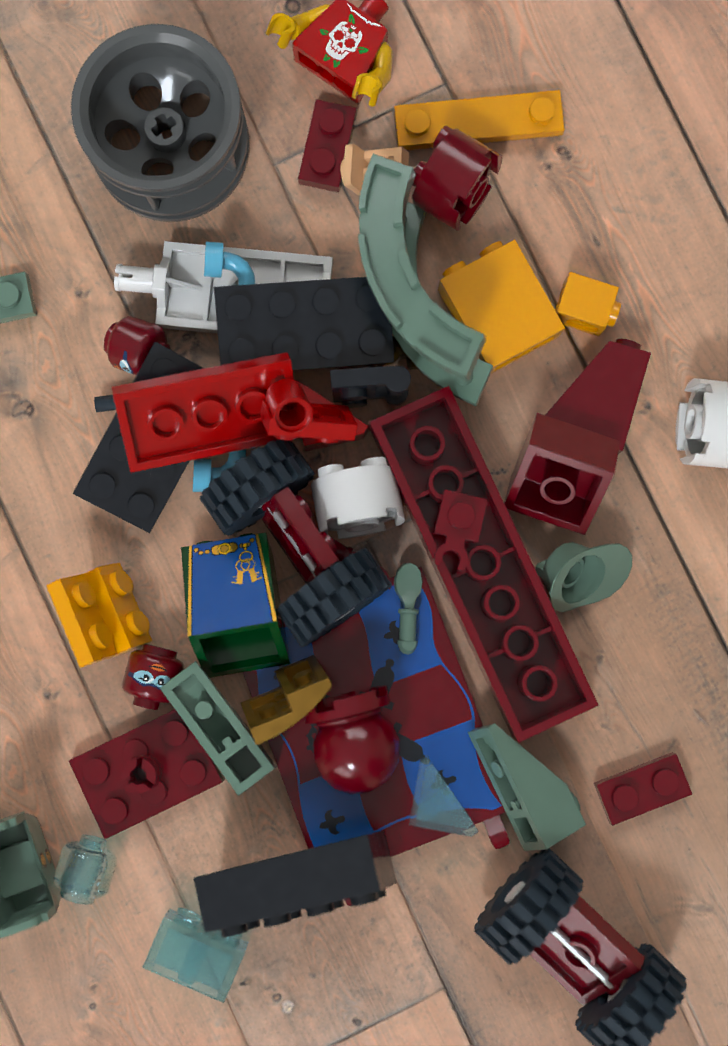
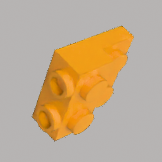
[46,562,153,668]

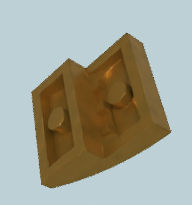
[240,655,332,745]

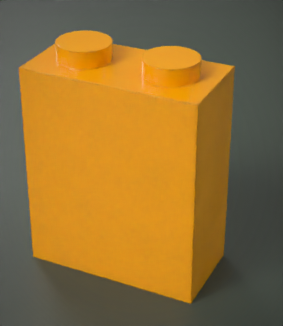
[438,239,565,374]

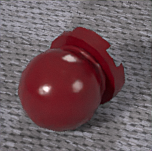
[304,685,400,795]

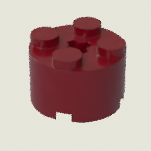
[412,126,502,231]

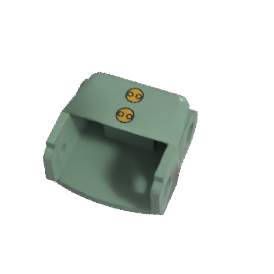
[0,811,62,939]

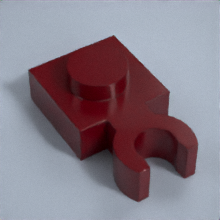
[434,489,488,572]

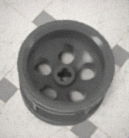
[71,24,250,222]

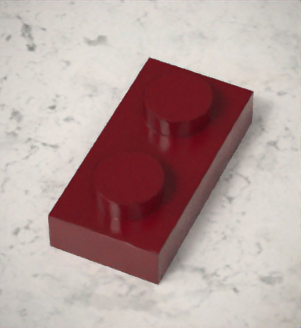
[298,99,357,193]
[594,752,693,826]

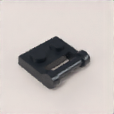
[330,366,411,408]

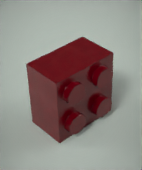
[504,413,620,535]

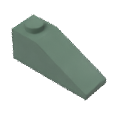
[160,661,277,796]
[467,723,586,851]

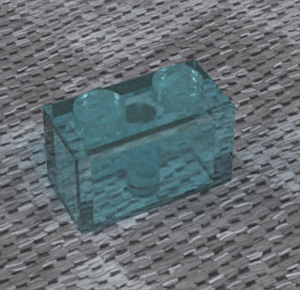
[142,907,249,1003]

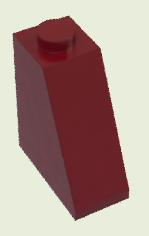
[545,338,651,454]

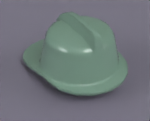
[535,542,632,612]

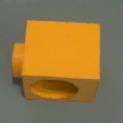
[555,272,621,336]

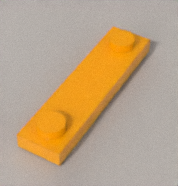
[394,90,565,150]

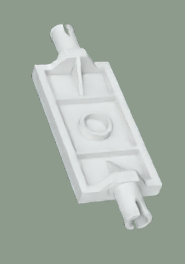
[114,241,333,333]

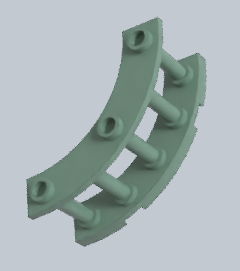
[358,154,493,406]

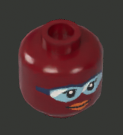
[103,316,170,375]
[122,644,184,710]

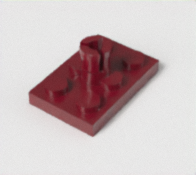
[69,709,224,839]

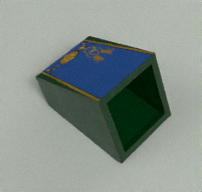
[181,532,290,678]

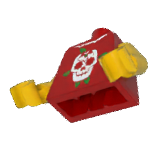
[265,0,393,107]

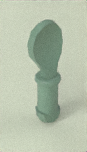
[394,562,422,655]

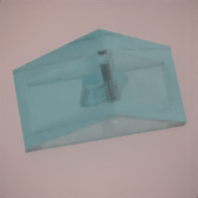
[409,754,479,837]

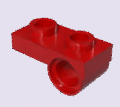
[260,379,358,443]

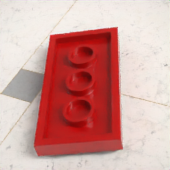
[111,352,302,473]

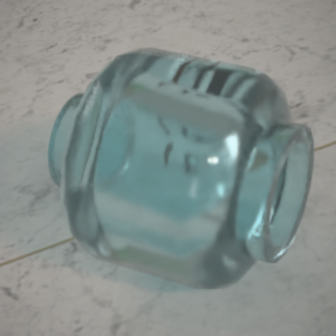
[53,834,117,905]

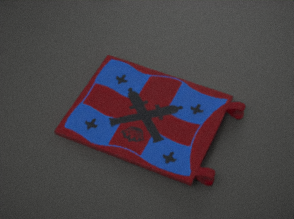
[243,566,510,906]

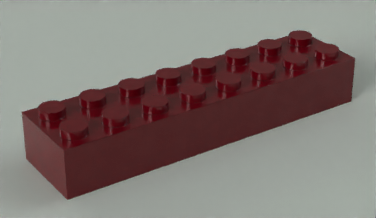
[369,386,599,743]

